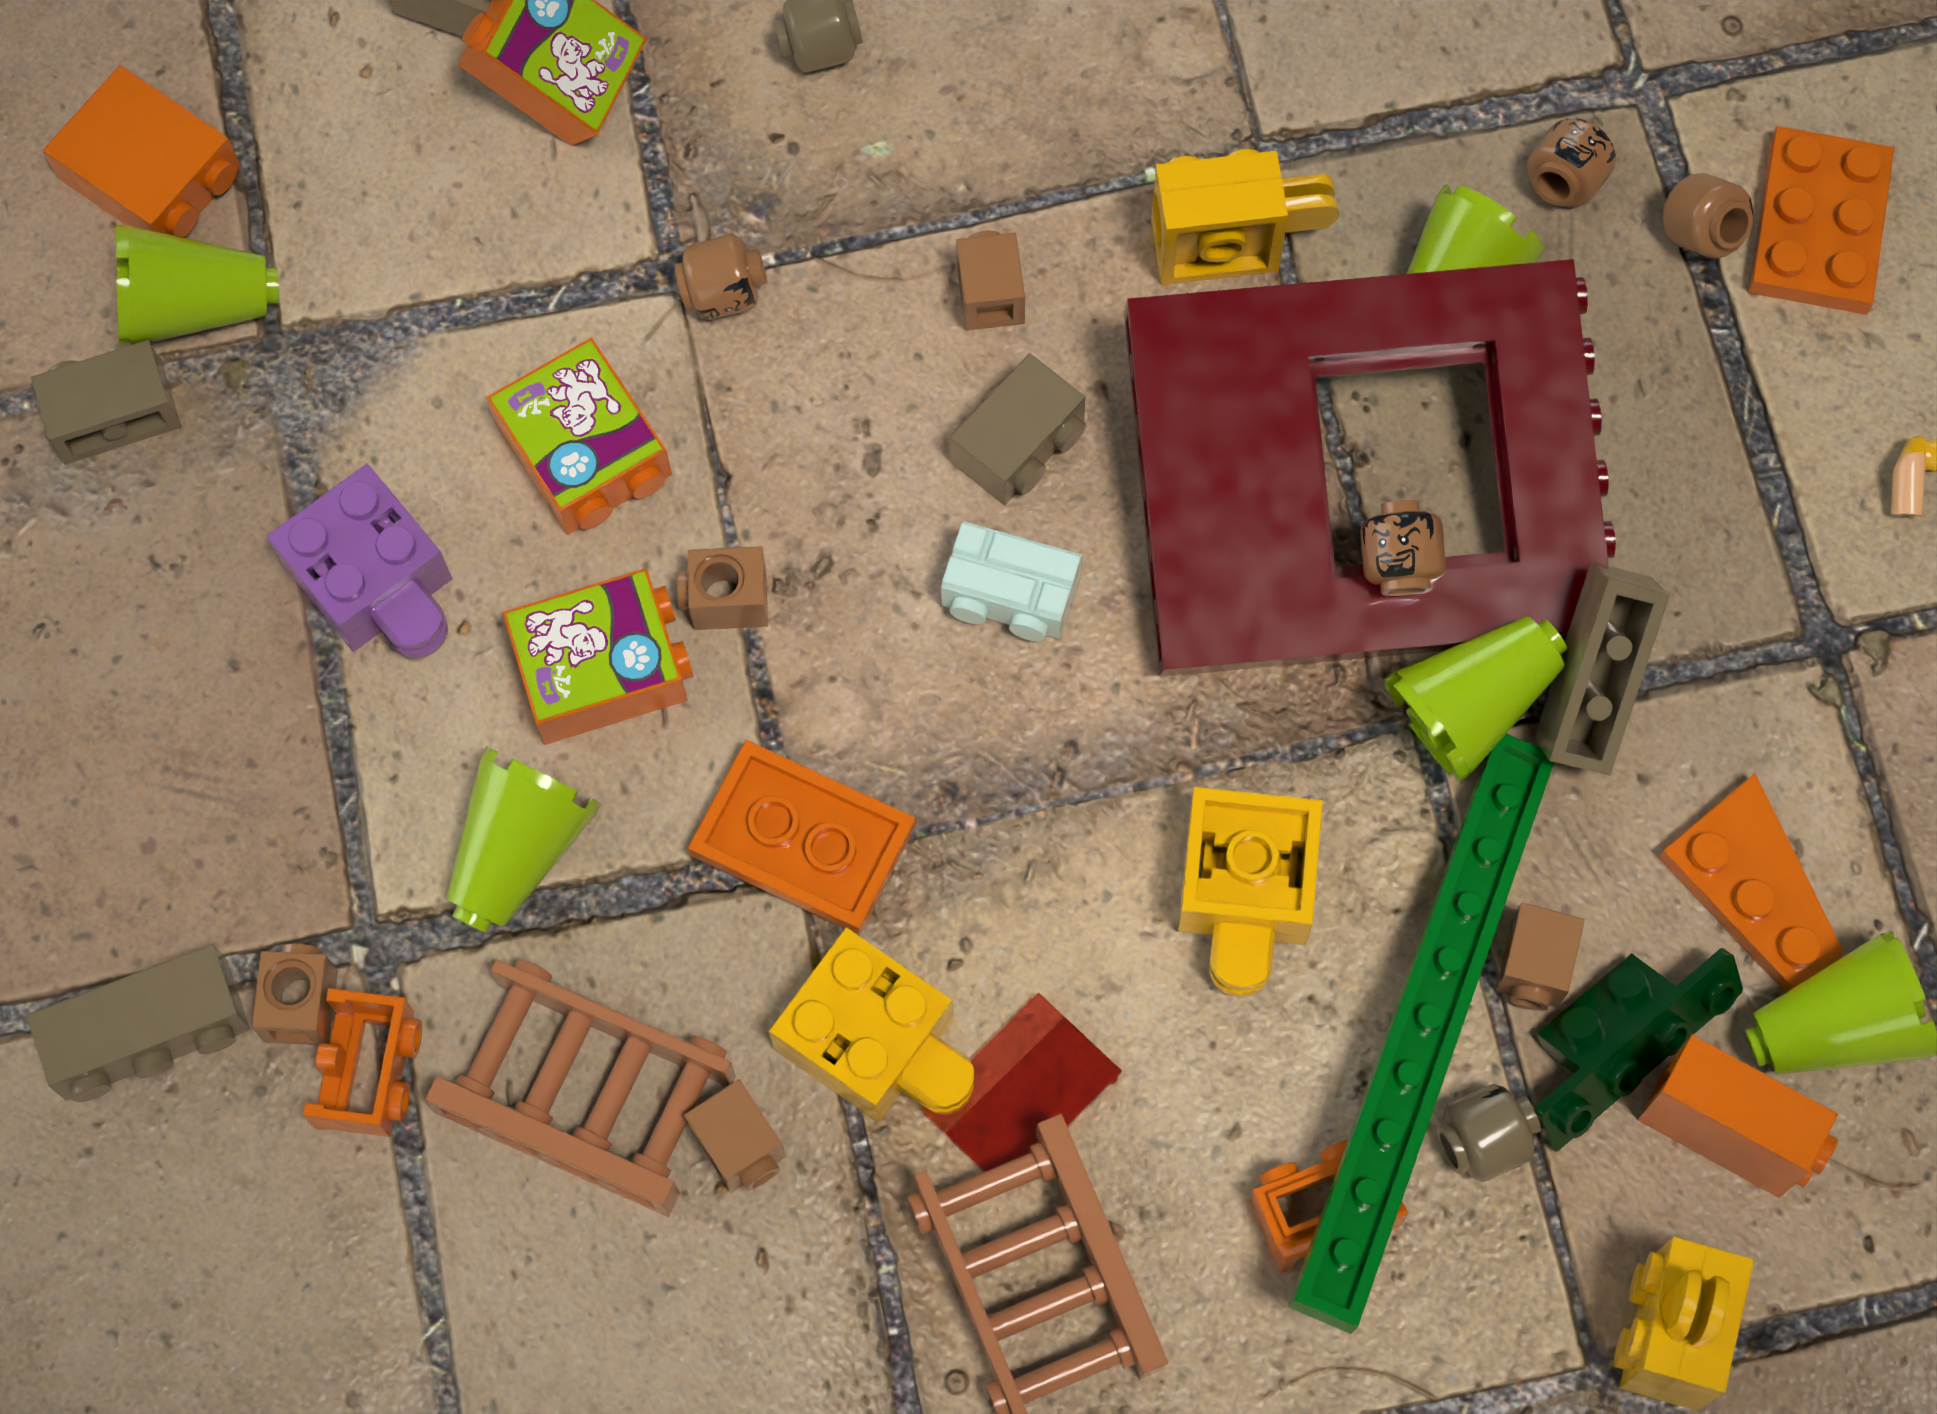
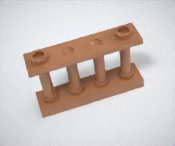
[425,959,736,1218]
[907,1114,1169,1414]

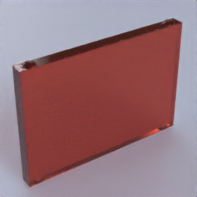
[921,993,1122,1173]

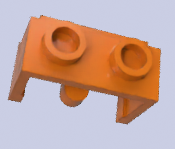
[303,988,422,1137]
[1249,1139,1409,1274]

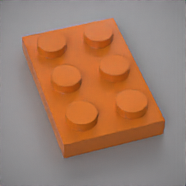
[1748,126,1895,315]
[687,740,916,935]

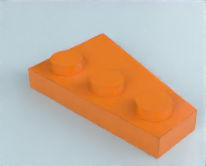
[1659,773,1844,992]

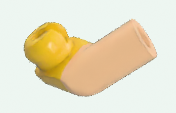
[1891,436,1937,517]

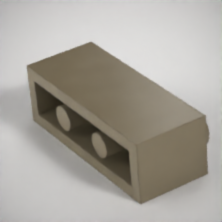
[1534,561,1670,776]
[26,944,251,1102]

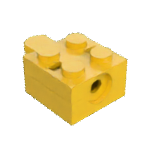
[1151,149,1339,285]
[1178,787,1323,997]
[769,927,974,1123]
[1613,1236,1754,1411]

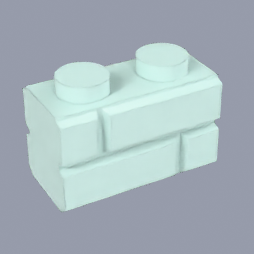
[941,521,1082,642]

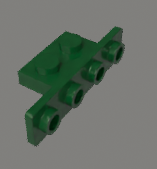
[1534,948,1743,1152]

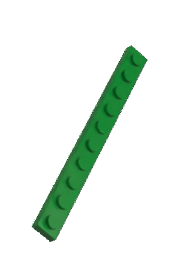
[1288,734,1554,1334]

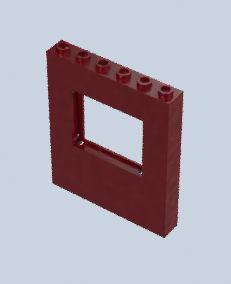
[1124,259,1616,677]

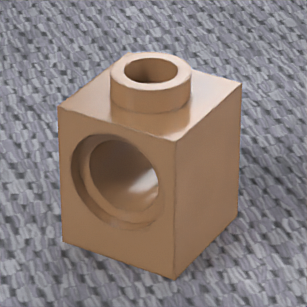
[956,230,1025,331]
[677,546,768,630]
[1495,902,1585,1011]
[251,944,338,1045]
[684,1079,786,1193]

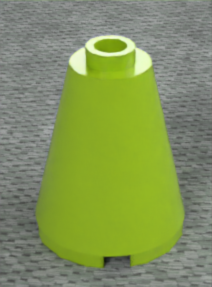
[1407,184,1545,274]
[115,225,279,345]
[1384,616,1568,782]
[446,747,602,933]
[1745,931,1937,1075]

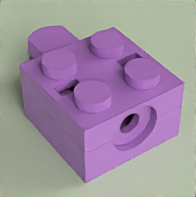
[266,463,452,658]

